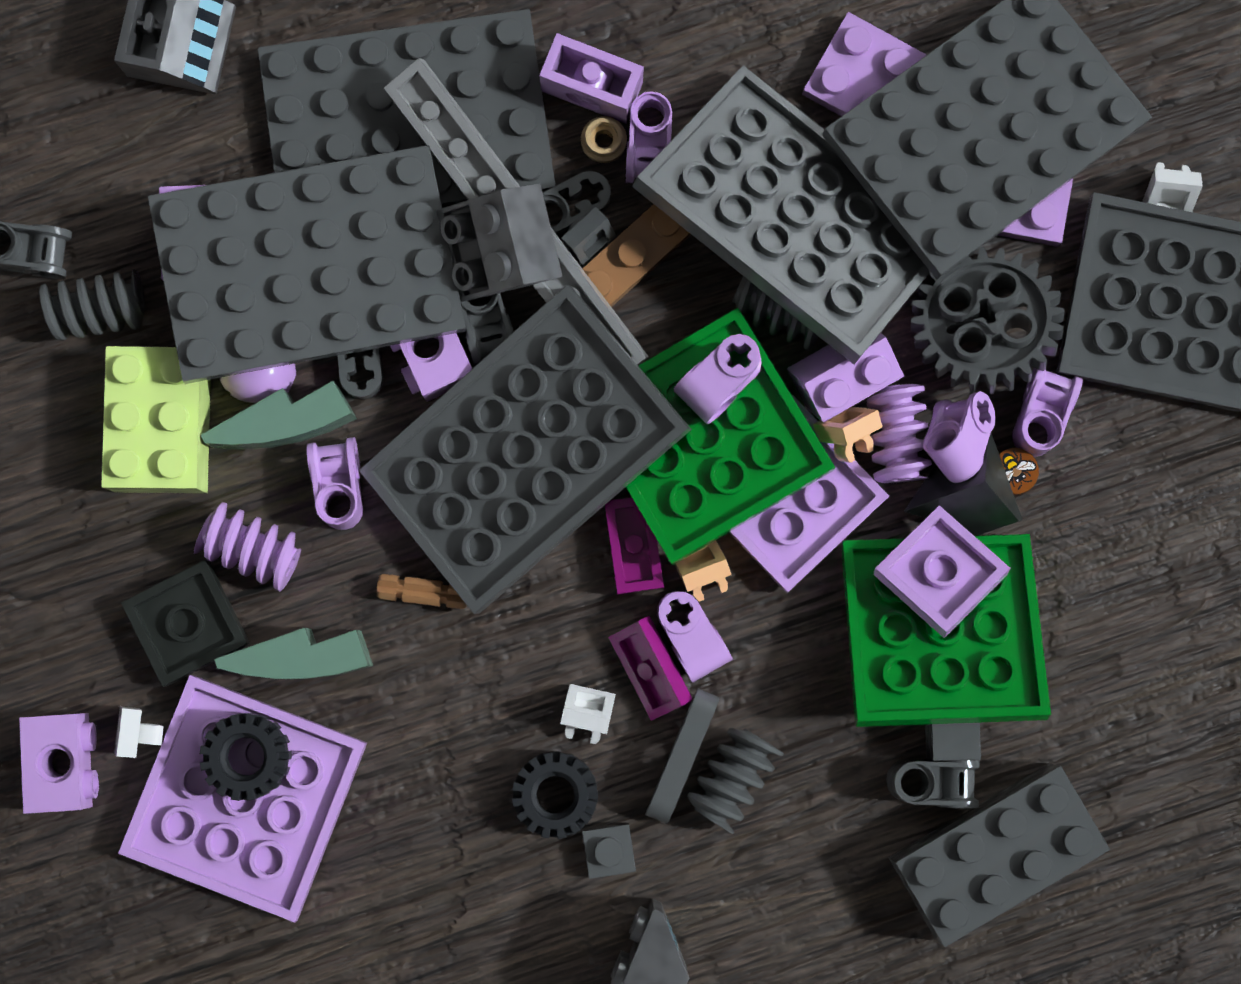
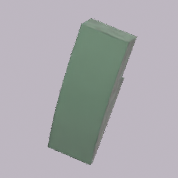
[200,381,357,450]
[214,628,373,679]

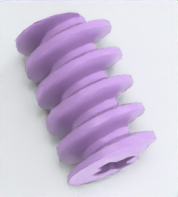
[867,384,932,483]
[194,502,301,592]

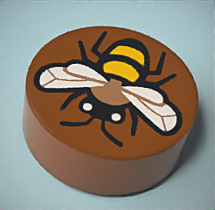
[999,448,1039,495]

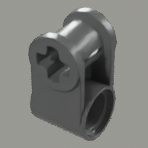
[0,221,72,279]
[461,293,513,366]
[886,759,980,809]

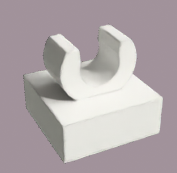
[1143,162,1202,212]
[560,684,616,744]
[114,706,164,758]

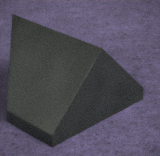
[904,433,1023,535]

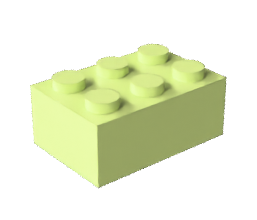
[101,346,211,493]

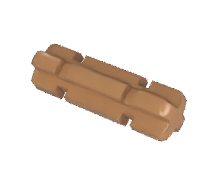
[376,574,467,609]

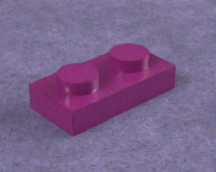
[605,497,664,595]
[608,616,693,721]

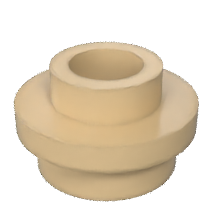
[581,116,627,163]

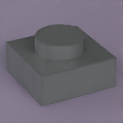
[562,207,617,268]
[582,823,636,879]

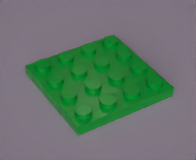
[626,308,835,565]
[841,534,1051,727]

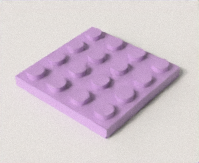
[118,675,367,923]

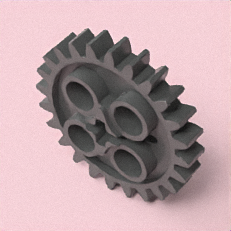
[911,247,1064,394]

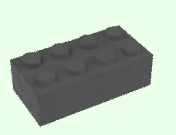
[888,763,1110,947]

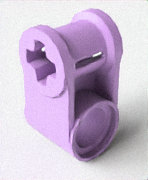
[626,91,672,183]
[674,334,762,424]
[1012,368,1083,457]
[923,391,995,483]
[307,437,363,530]
[657,591,733,683]

